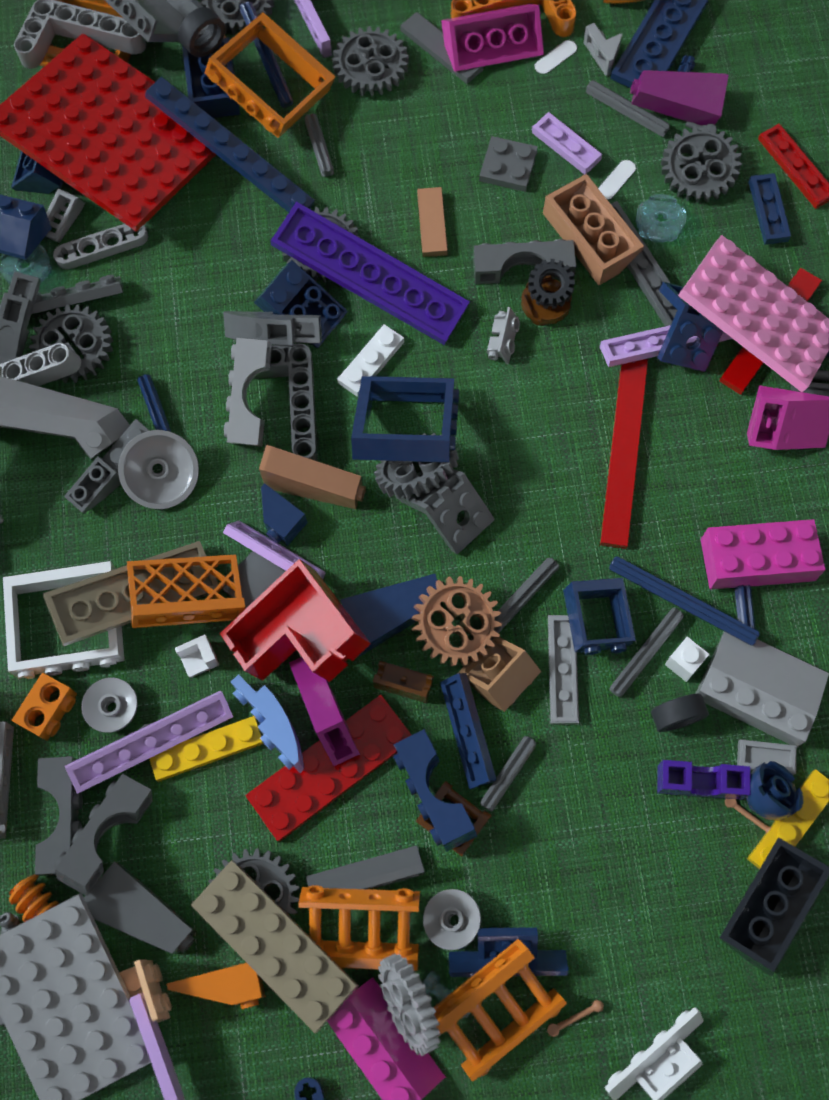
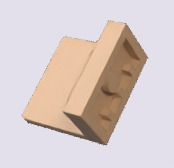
[119,960,172,1023]

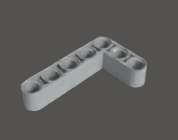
[14,0,147,69]
[0,343,81,386]

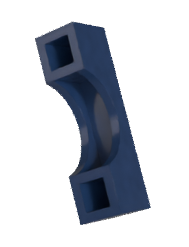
[393,730,477,852]

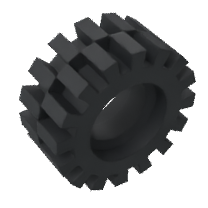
[528,259,575,309]

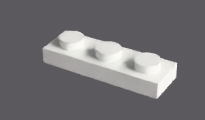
[337,324,404,397]

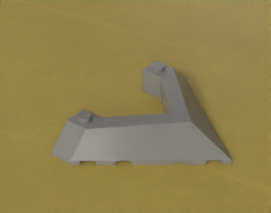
[0,376,130,524]

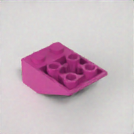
[747,385,829,450]

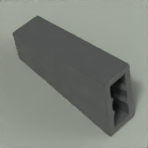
[84,862,197,954]

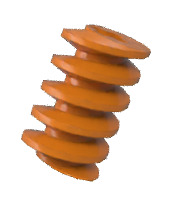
[9,874,59,922]

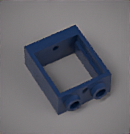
[563,578,636,655]

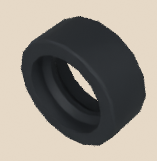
[178,7,226,58]
[651,693,709,732]

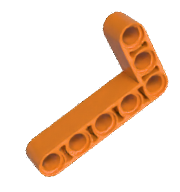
[451,0,576,37]

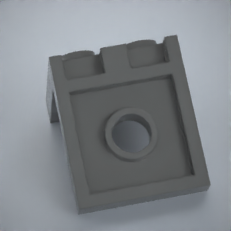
[399,469,495,554]

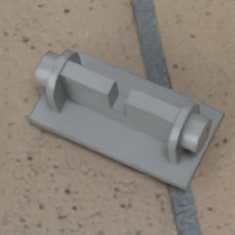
[487,307,520,364]

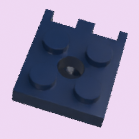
[657,282,723,372]

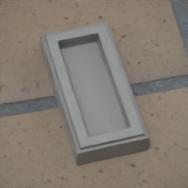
[737,740,797,775]

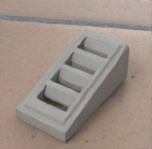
[45,189,85,243]

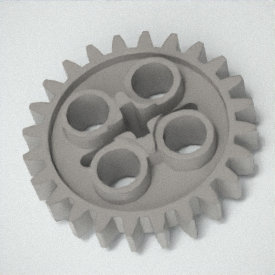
[378,953,440,1056]

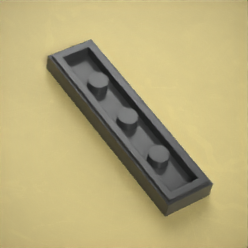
[400,12,483,84]

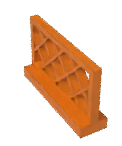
[127,555,245,628]

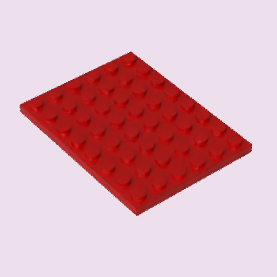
[0,33,216,232]

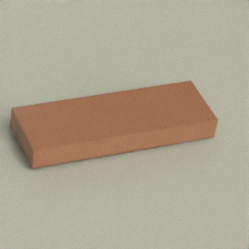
[417,187,447,257]

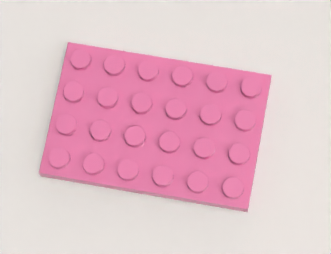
[678,235,829,392]

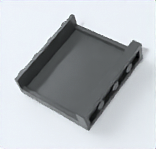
[105,0,208,42]

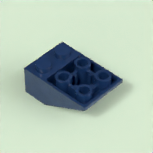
[254,260,348,348]

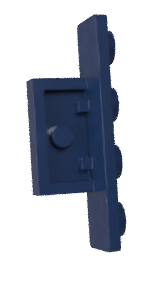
[449,927,568,977]

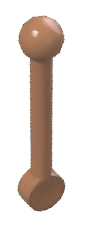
[725,799,771,833]
[547,1000,604,1036]

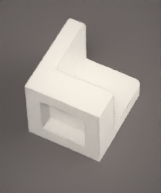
[175,635,220,678]

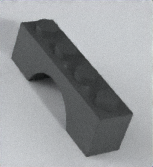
[473,239,576,285]
[35,756,83,877]
[55,774,153,896]

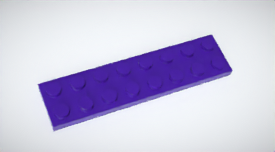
[271,201,470,345]

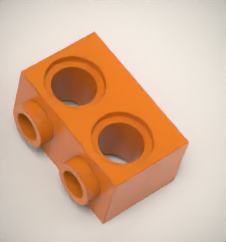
[11,672,77,741]

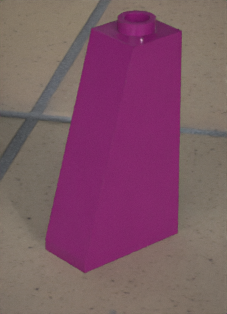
[630,70,729,126]
[289,657,359,766]

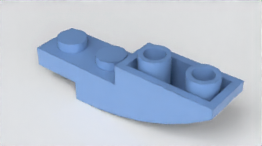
[231,674,304,773]

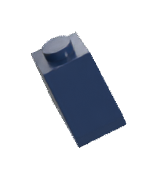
[261,483,307,546]

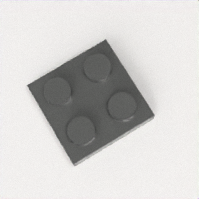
[479,136,538,192]

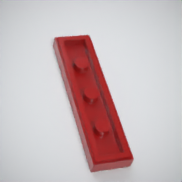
[758,124,829,209]

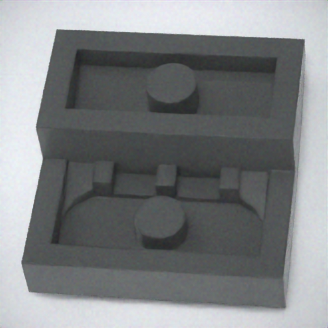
[222,551,284,609]

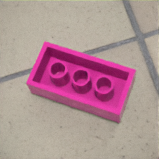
[701,519,825,590]

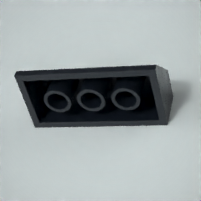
[719,837,829,977]

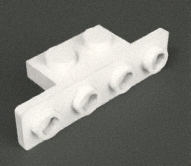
[605,1007,703,1100]

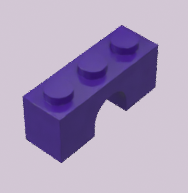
[657,760,750,800]

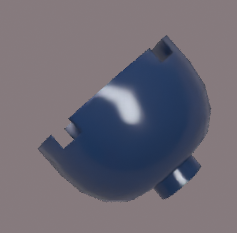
[746,761,804,820]

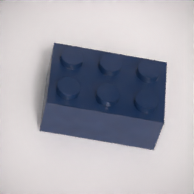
[182,38,240,118]

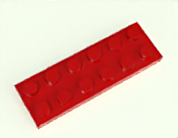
[245,695,412,842]

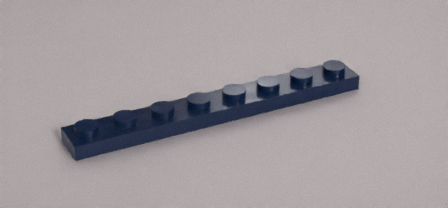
[145,77,315,213]

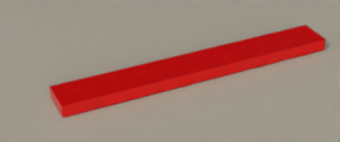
[600,358,648,549]

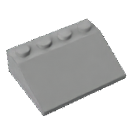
[695,632,829,747]

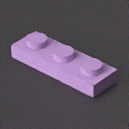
[532,112,602,175]

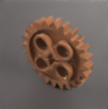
[412,576,502,666]

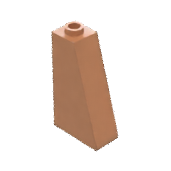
[259,445,366,509]

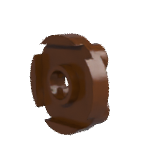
[521,276,572,326]

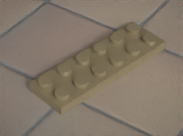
[44,541,219,647]
[191,860,359,1033]

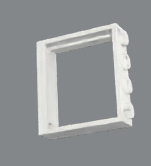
[3,561,124,679]

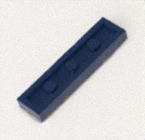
[440,673,497,789]

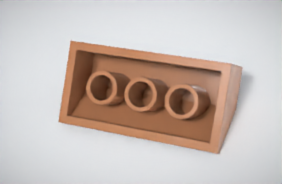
[543,174,644,285]

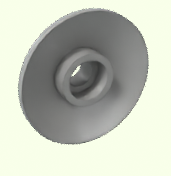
[82,678,138,733]
[423,889,481,950]

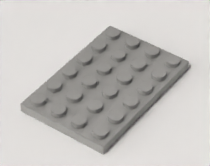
[0,893,151,1100]

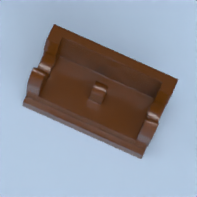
[373,660,434,703]

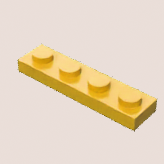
[149,716,264,782]
[747,769,829,869]

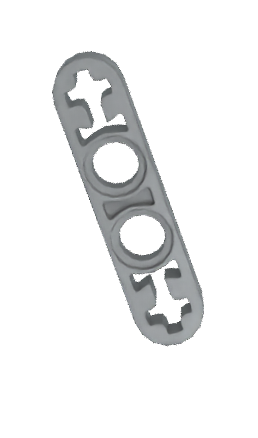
[53,224,148,270]

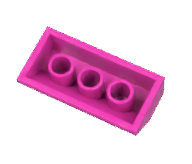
[441,4,544,71]
[328,977,445,1100]

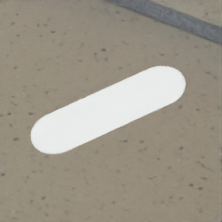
[535,41,577,74]
[598,160,635,199]

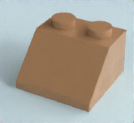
[457,637,541,712]

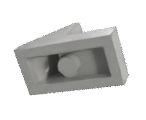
[584,23,622,77]

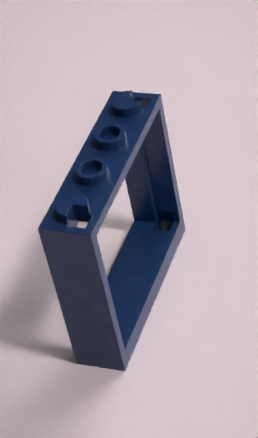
[351,376,459,462]

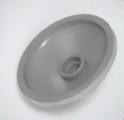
[118,430,199,509]

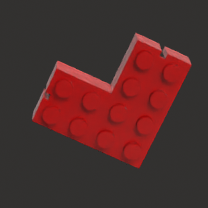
[220,559,371,682]

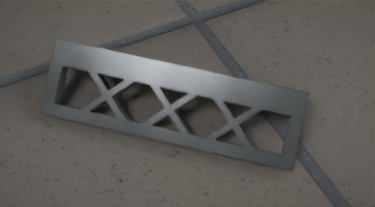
[306,845,425,890]

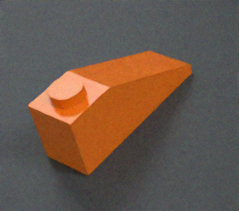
[167,963,265,1009]

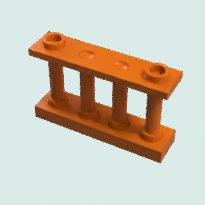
[299,885,420,971]
[434,939,567,1082]

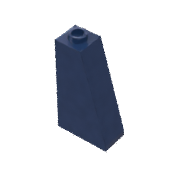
[341,574,443,657]

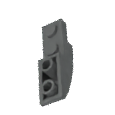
[0,271,41,364]
[223,311,322,345]
[64,419,150,513]

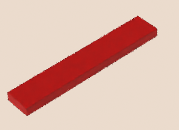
[719,268,822,395]

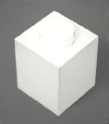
[665,637,709,682]

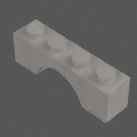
[224,338,272,447]

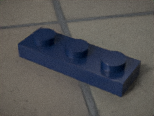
[749,173,791,245]

